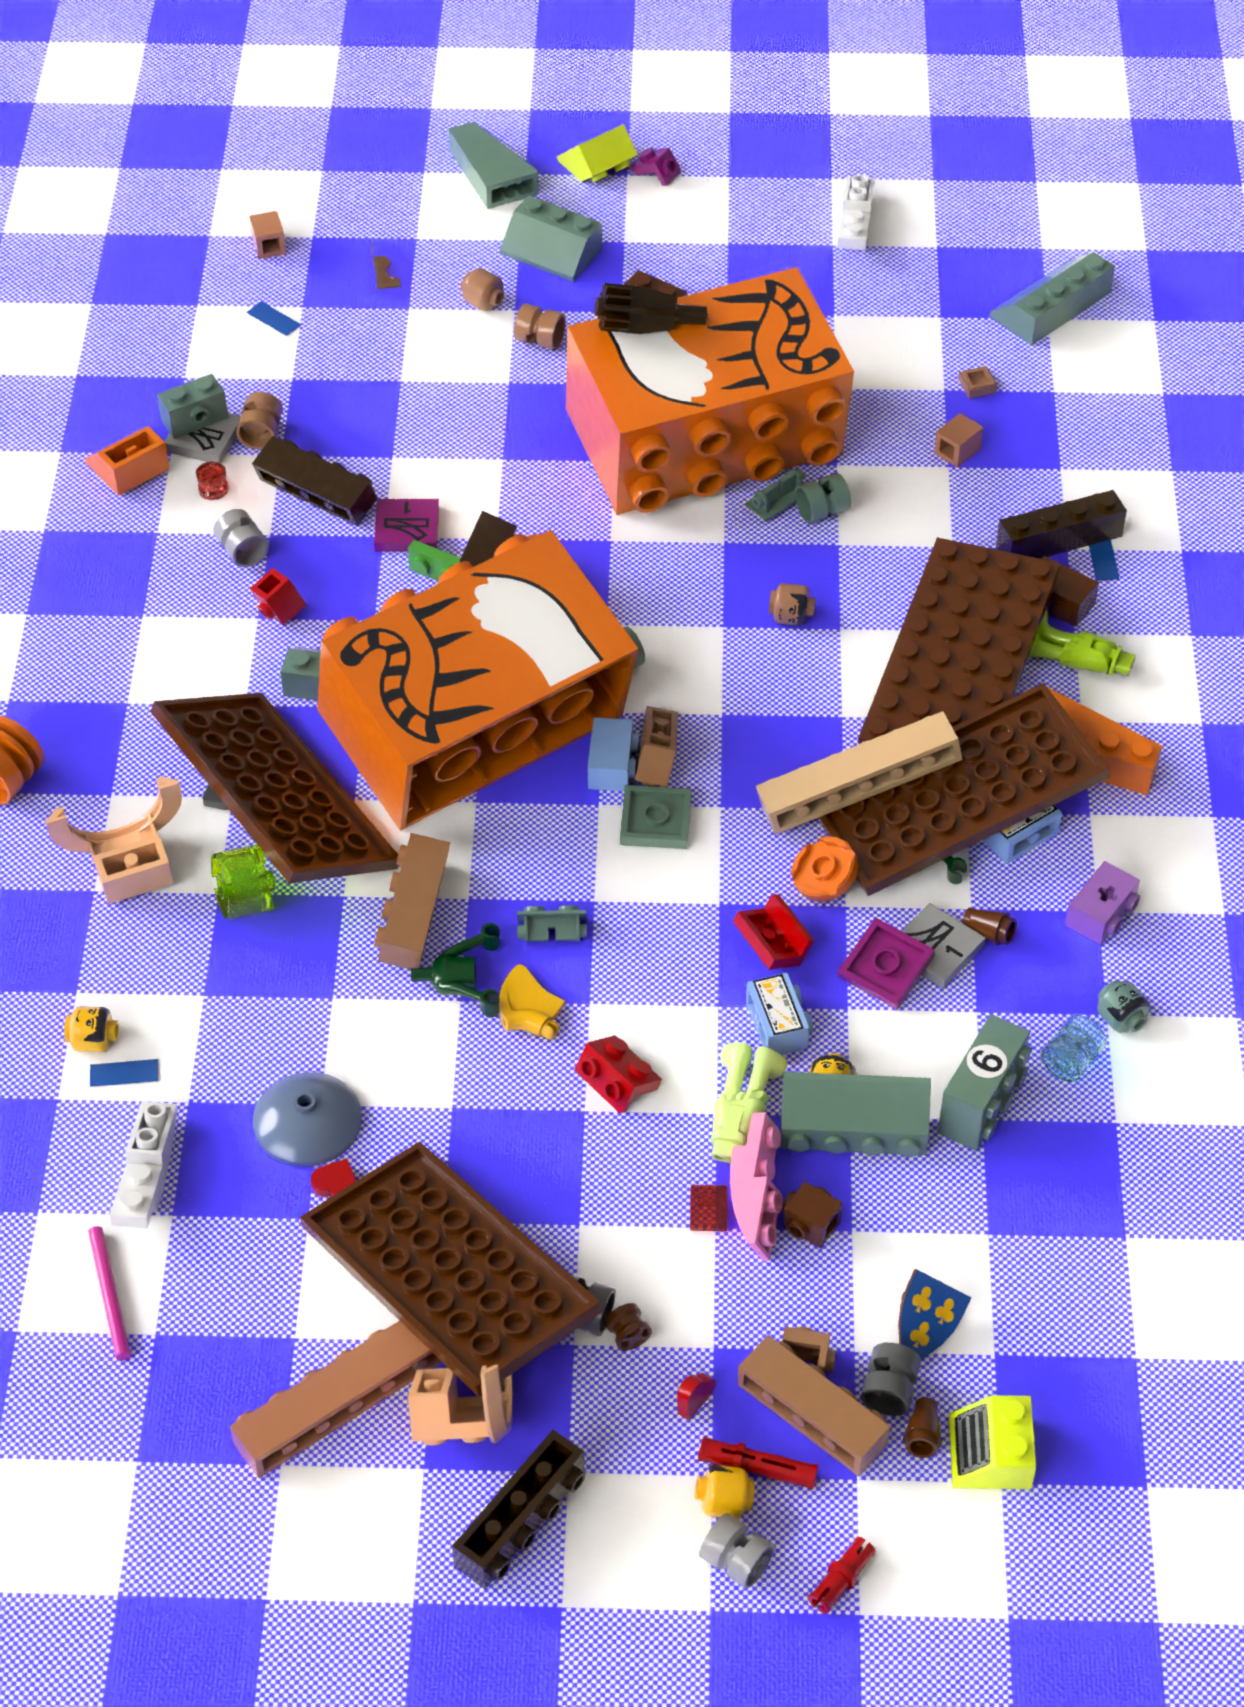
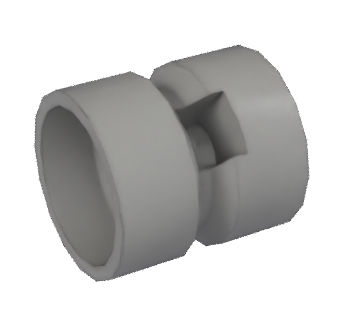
[213,509,269,568]
[699,1513,775,1589]

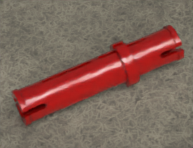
[698,1436,819,1490]

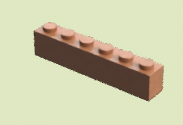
[230,1320,443,1479]

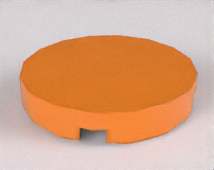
[791,836,859,902]

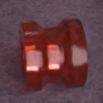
[195,461,229,500]

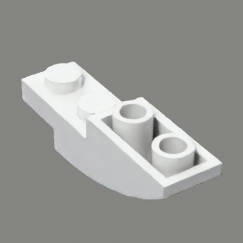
[837,174,875,250]
[109,1101,178,1229]

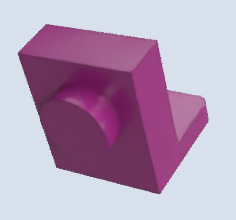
[631,147,681,186]

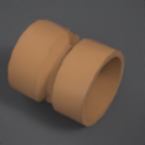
[514,303,566,350]
[236,392,283,450]

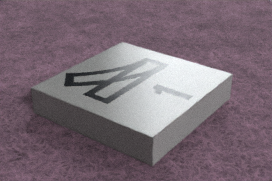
[165,413,241,465]
[902,903,986,989]

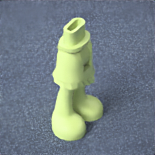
[710,1042,788,1163]

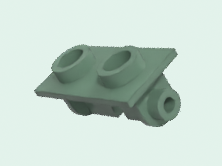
[745,468,805,522]
[517,905,587,942]

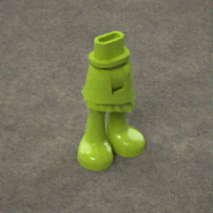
[1029,610,1136,676]

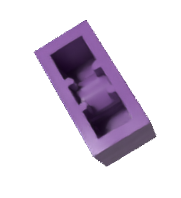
[1065,861,1141,945]

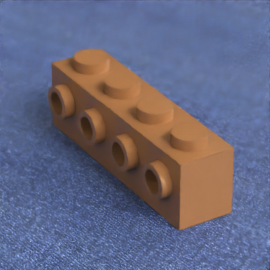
[374,833,451,969]
[737,1335,891,1477]

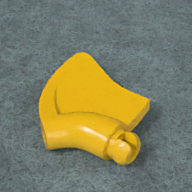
[499,964,565,1040]

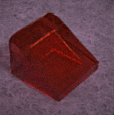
[690,1185,728,1231]

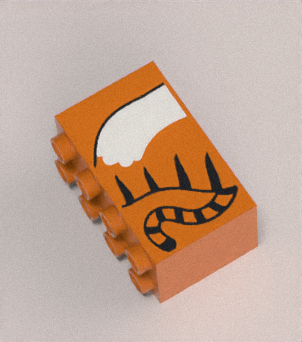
[566,267,855,515]
[317,530,639,831]

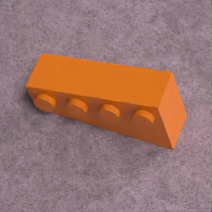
[1048,688,1162,795]

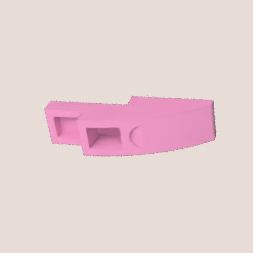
[730,1112,783,1261]

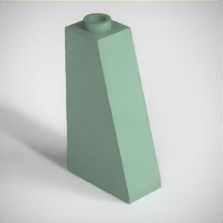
[448,121,539,209]

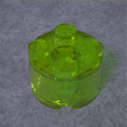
[210,845,276,920]

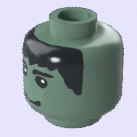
[1097,980,1150,1033]

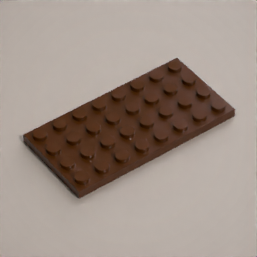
[858,537,1060,745]
[817,683,1110,896]
[150,693,399,884]
[300,1141,602,1397]

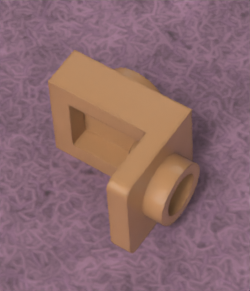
[782,1326,836,1374]

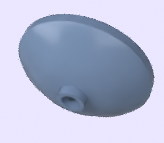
[253,1072,362,1167]

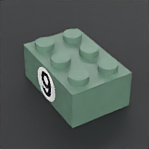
[938,1014,1032,1151]

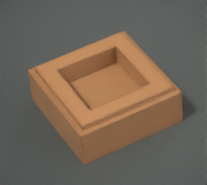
[958,366,998,399]

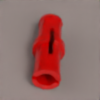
[808,1536,876,1614]

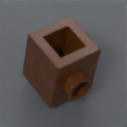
[782,1181,843,1248]

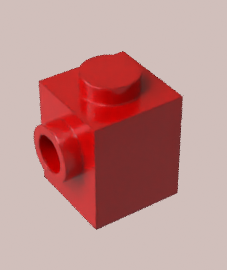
[250,568,307,626]

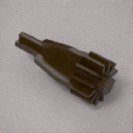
[594,283,708,334]

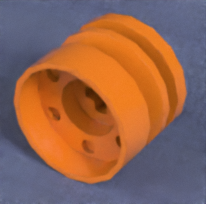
[0,716,45,805]

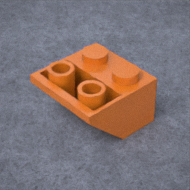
[84,426,170,496]

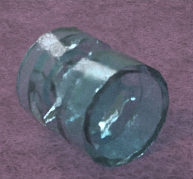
[1041,1014,1107,1082]

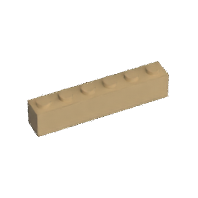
[756,711,963,835]

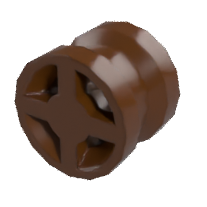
[605,1303,652,1351]

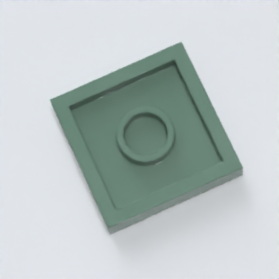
[620,785,692,849]

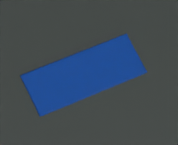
[246,301,301,336]
[1089,540,1119,580]
[90,1059,158,1087]

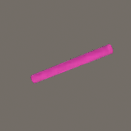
[88,1226,131,1361]

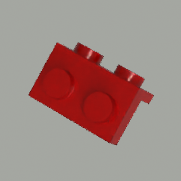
[733,894,814,970]
[575,1035,663,1113]

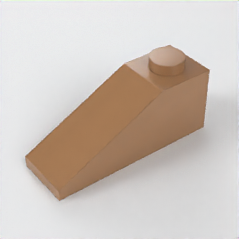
[635,706,678,787]

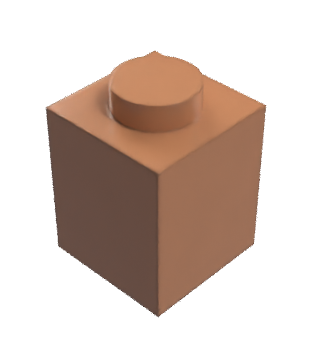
[249,211,286,259]
[934,413,984,468]

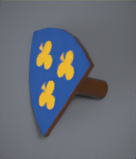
[898,1268,972,1359]

